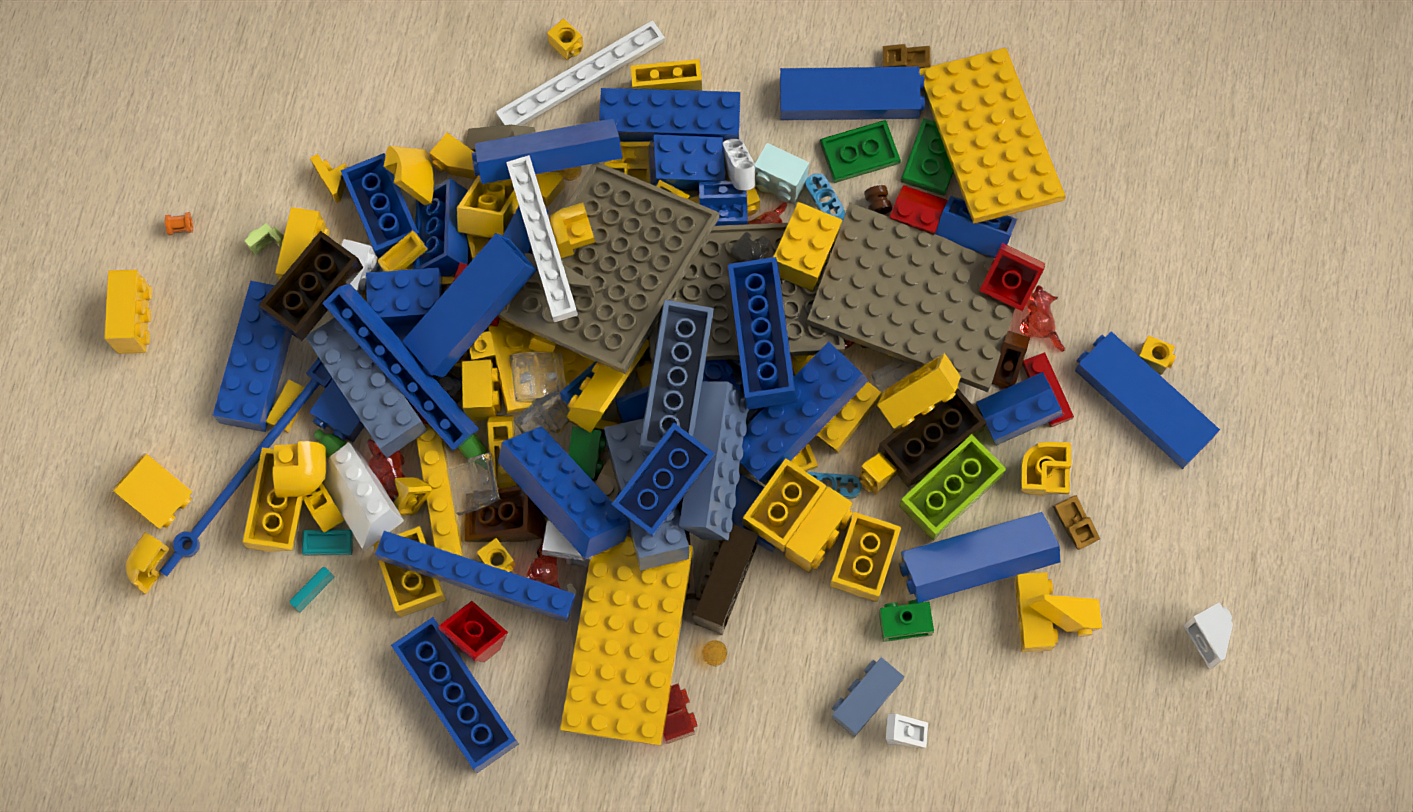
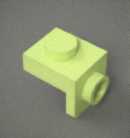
[244,223,284,255]

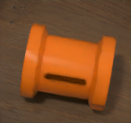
[165,212,193,235]

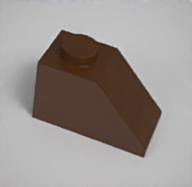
[992,331,1030,388]

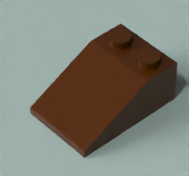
[465,485,543,542]

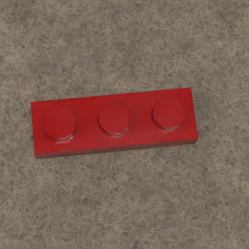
[1022,352,1074,428]

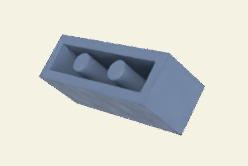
[832,657,905,737]

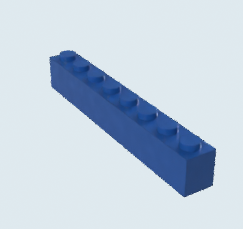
[323,284,479,450]
[375,531,575,622]

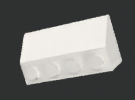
[323,442,404,551]

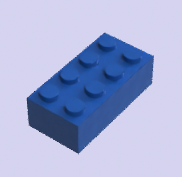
[612,423,715,536]

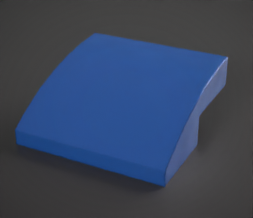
[699,181,748,226]

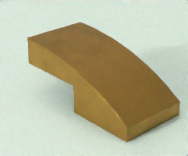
[883,44,931,69]
[1053,495,1100,550]

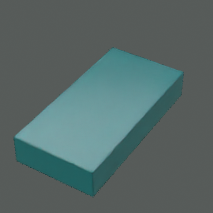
[302,529,353,556]
[289,566,335,613]

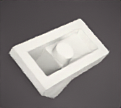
[886,714,928,748]

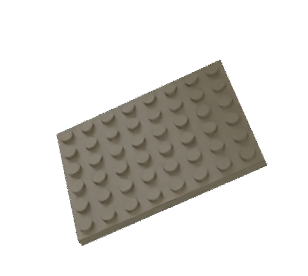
[498,163,720,374]
[805,202,1015,392]
[648,223,845,364]

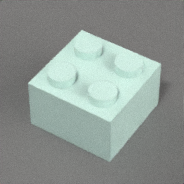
[755,143,809,204]

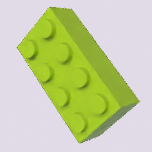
[899,434,1006,541]

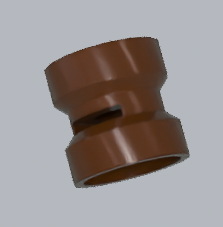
[864,185,892,215]

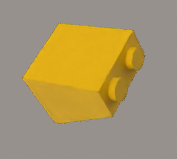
[112,453,192,529]

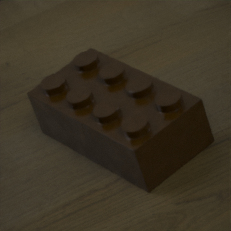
[258,231,363,341]
[878,388,987,488]
[691,524,758,635]

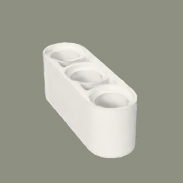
[723,139,755,190]

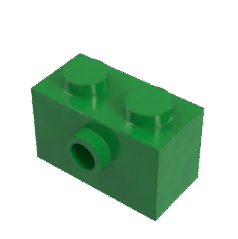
[568,427,606,480]
[879,599,934,642]

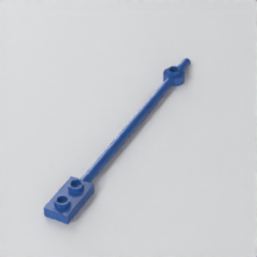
[159,357,333,577]

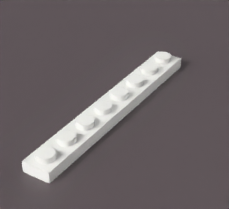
[496,20,665,126]
[506,155,578,322]

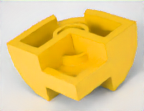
[549,202,595,258]
[273,441,326,498]
[1021,442,1071,496]
[126,532,169,594]

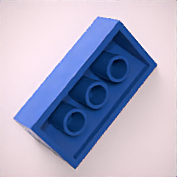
[341,153,419,259]
[413,178,468,277]

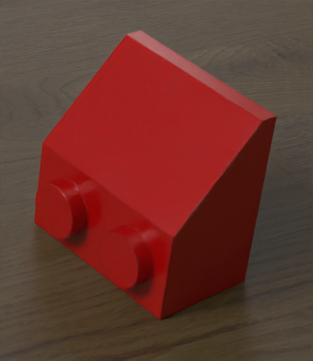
[890,185,948,235]
[979,243,1045,311]
[438,601,508,663]

